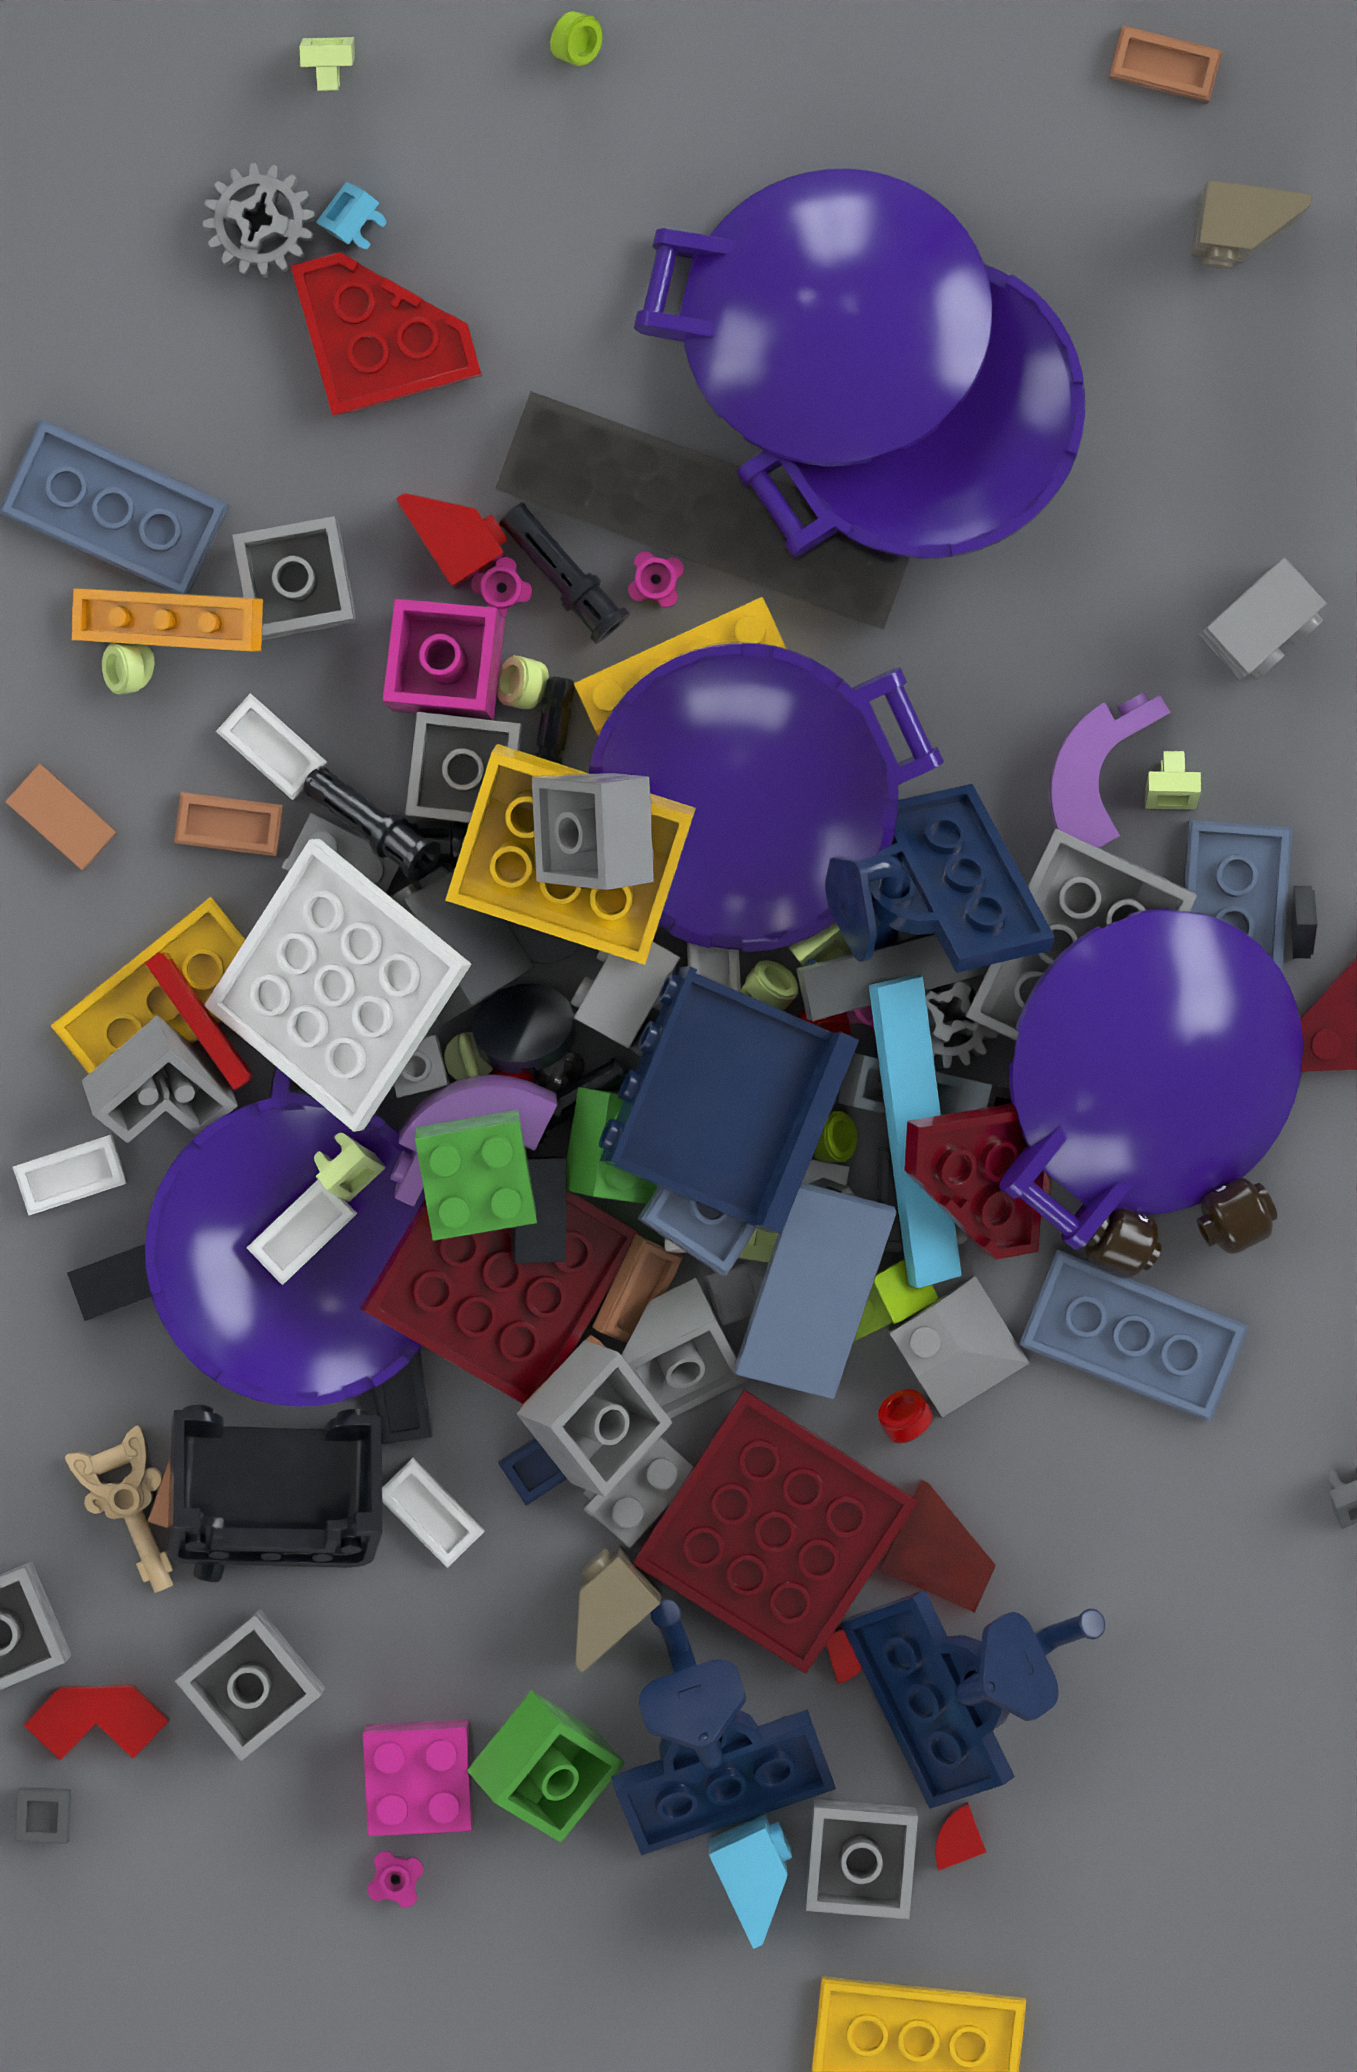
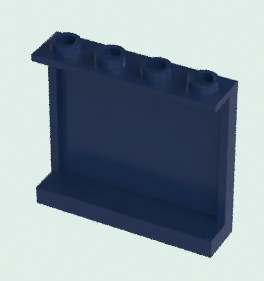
[599,966,859,1234]

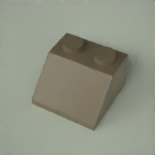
[1191,180,1312,269]
[575,1546,661,1673]

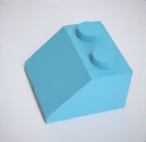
[709,1814,792,1949]

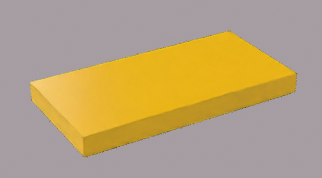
[51,897,246,1074]
[811,1976,1027,2072]

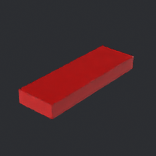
[144,952,254,1090]

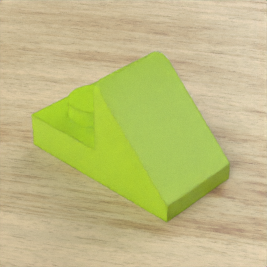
[853,1258,939,1342]

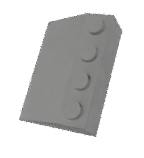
[966,828,1197,1041]

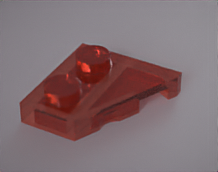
[880,1478,996,1613]

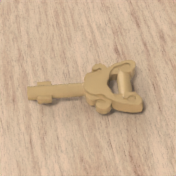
[65,1425,174,1593]

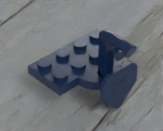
[804,784,1055,973]
[841,1590,1105,1809]
[611,1599,836,1855]

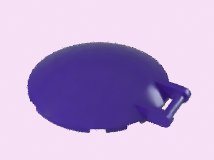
[633,169,993,466]
[736,264,1085,559]
[589,642,944,952]
[999,908,1303,1250]
[145,1065,425,1407]

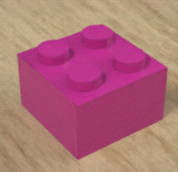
[383,599,505,720]
[363,1720,474,1836]

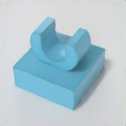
[316,181,387,249]

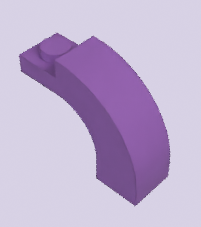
[1049,692,1170,848]
[390,1075,557,1207]

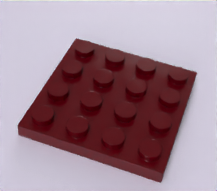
[360,1191,641,1404]
[632,1388,918,1674]

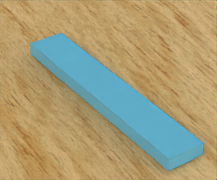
[869,974,962,1288]

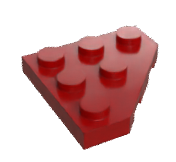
[290,252,482,417]

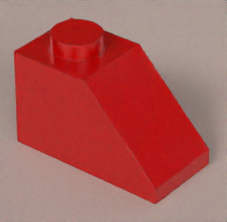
[396,493,508,589]

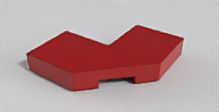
[23,1684,170,1761]

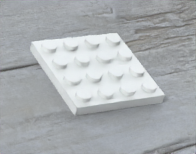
[204,839,472,1132]

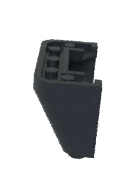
[167,1405,383,1568]

